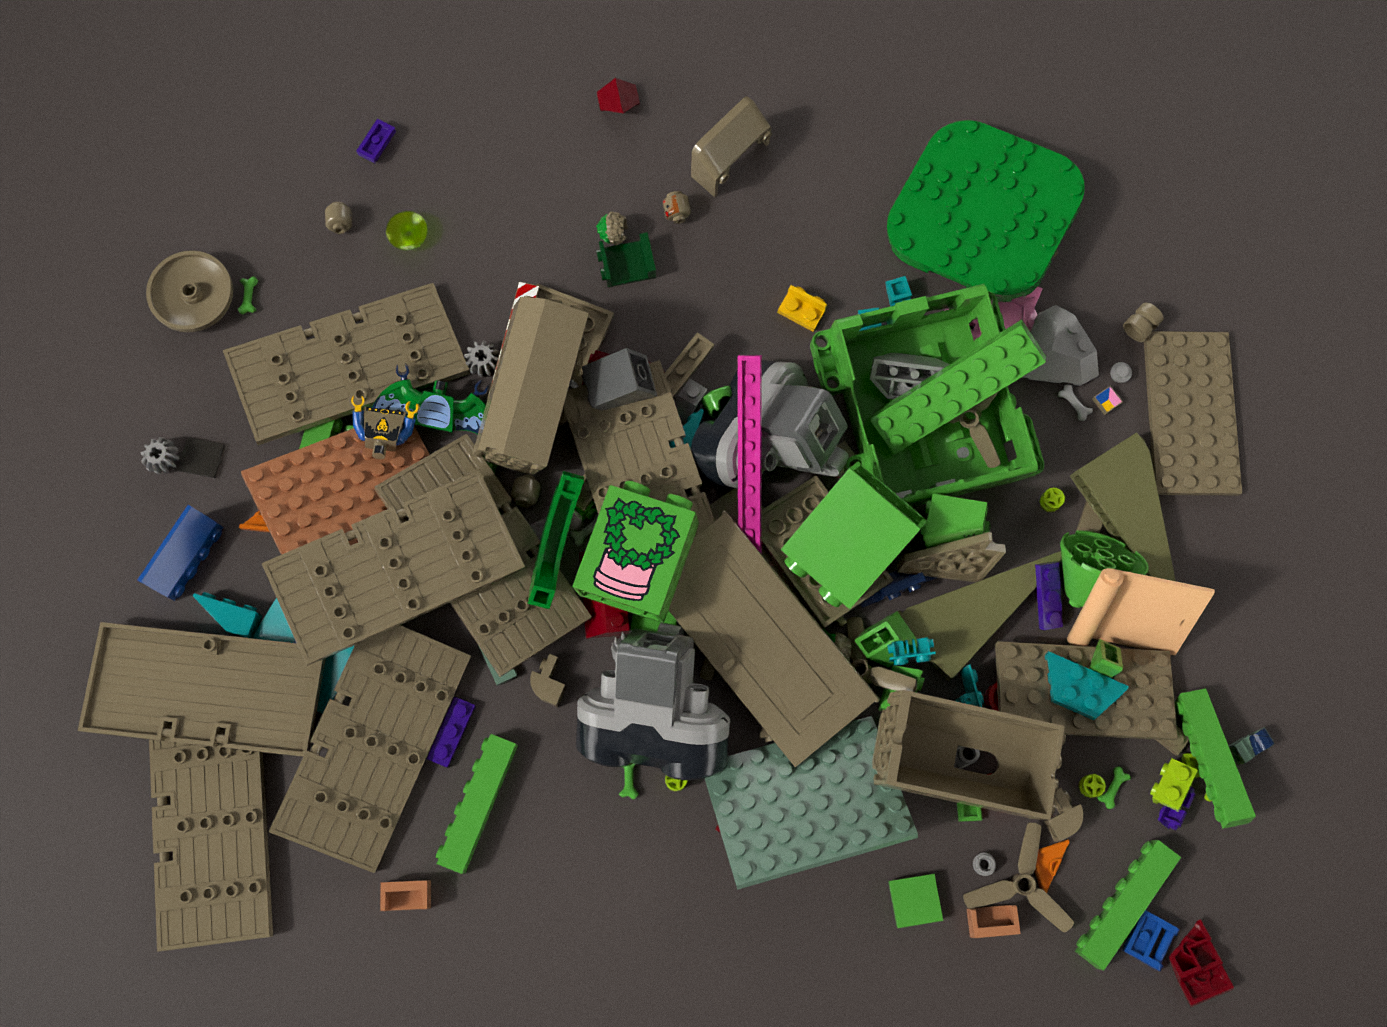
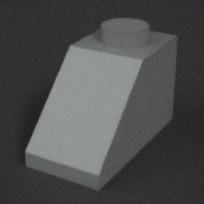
[674,379,708,426]

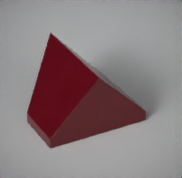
[597,78,640,114]

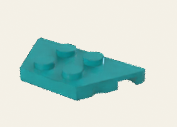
[1045,651,1129,720]

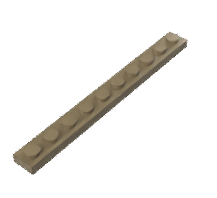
[576,332,715,512]

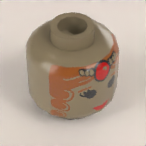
[663,191,691,224]

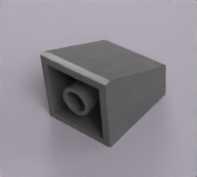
[582,348,657,411]

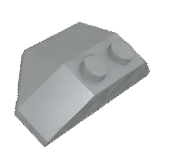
[870,353,950,399]

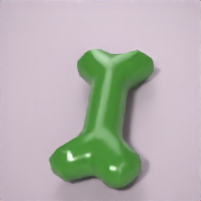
[238,276,258,315]
[619,764,639,799]
[1097,766,1131,809]

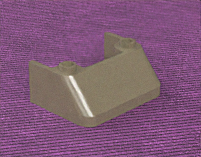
[691,96,772,197]

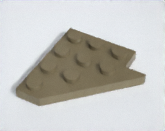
[897,532,1006,582]

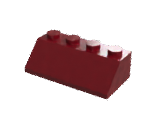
[579,551,630,639]

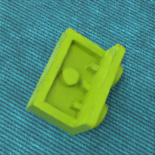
[1150,758,1198,812]

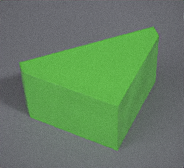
[1089,639,1123,678]

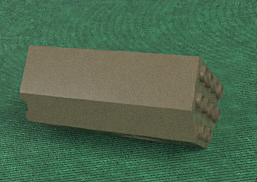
[472,296,588,475]
[872,690,1066,820]

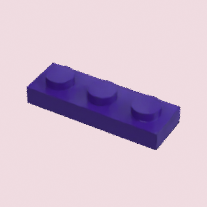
[1035,561,1063,630]
[427,697,476,768]

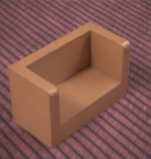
[380,880,431,911]
[967,905,1021,938]

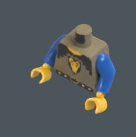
[351,395,420,459]

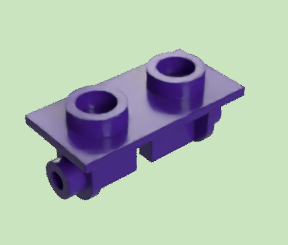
[1158,787,1196,830]

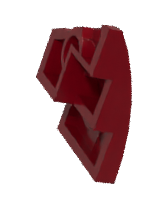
[1169,919,1234,1007]

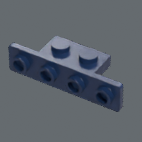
[860,571,937,608]

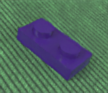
[356,119,396,163]

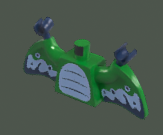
[372,363,489,435]

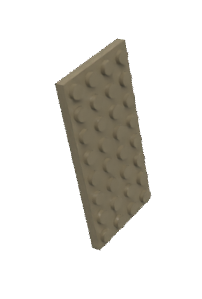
[1144,331,1242,496]
[995,641,1178,740]

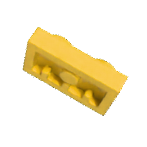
[777,285,827,332]

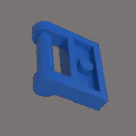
[1122,910,1180,972]

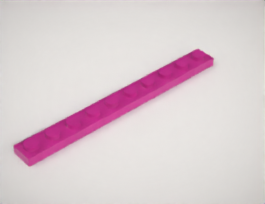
[738,355,762,555]

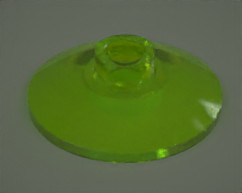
[386,211,428,250]

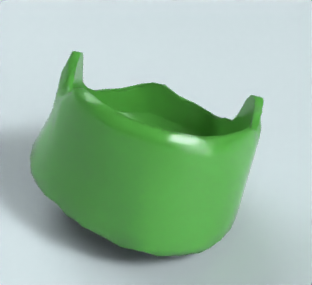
[701,386,732,418]

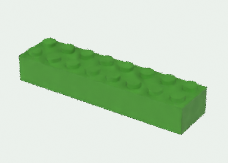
[870,319,1046,455]

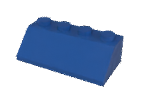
[137,505,224,601]

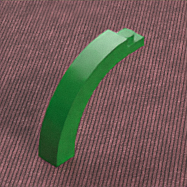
[527,471,584,609]

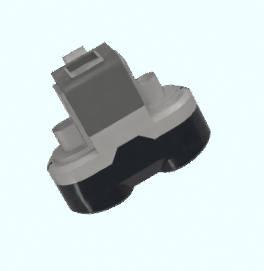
[691,360,849,488]
[576,623,730,780]

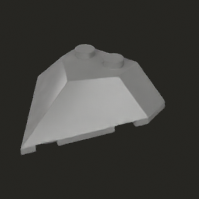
[1023,305,1099,386]

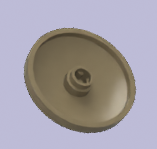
[146,251,233,332]

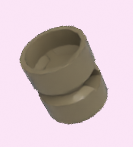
[1123,302,1164,342]

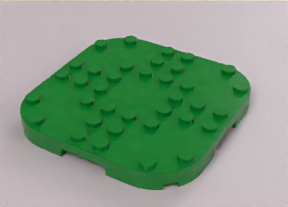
[887,120,1085,302]

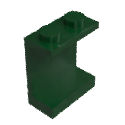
[596,232,656,287]

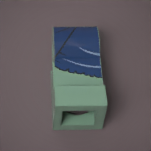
[1229,727,1275,765]

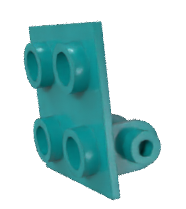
[887,637,936,666]
[955,665,984,707]

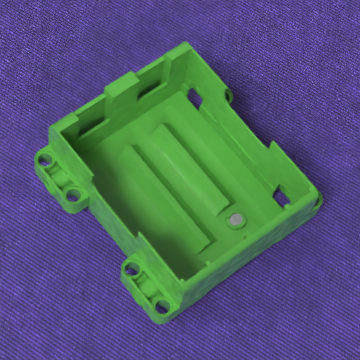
[810,284,1044,507]

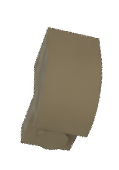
[530,654,567,708]
[1043,787,1083,842]

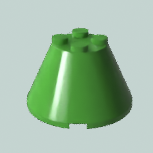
[1060,530,1149,608]

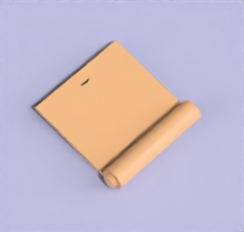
[1067,568,1215,655]

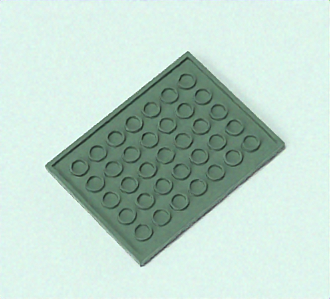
[704,716,918,890]

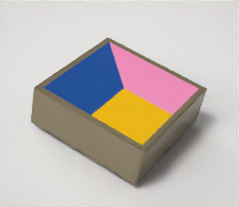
[1092,386,1123,415]

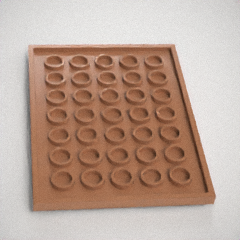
[241,427,430,555]

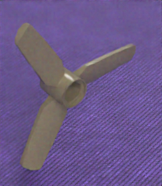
[947,391,1001,468]
[847,617,917,692]
[963,823,1074,932]

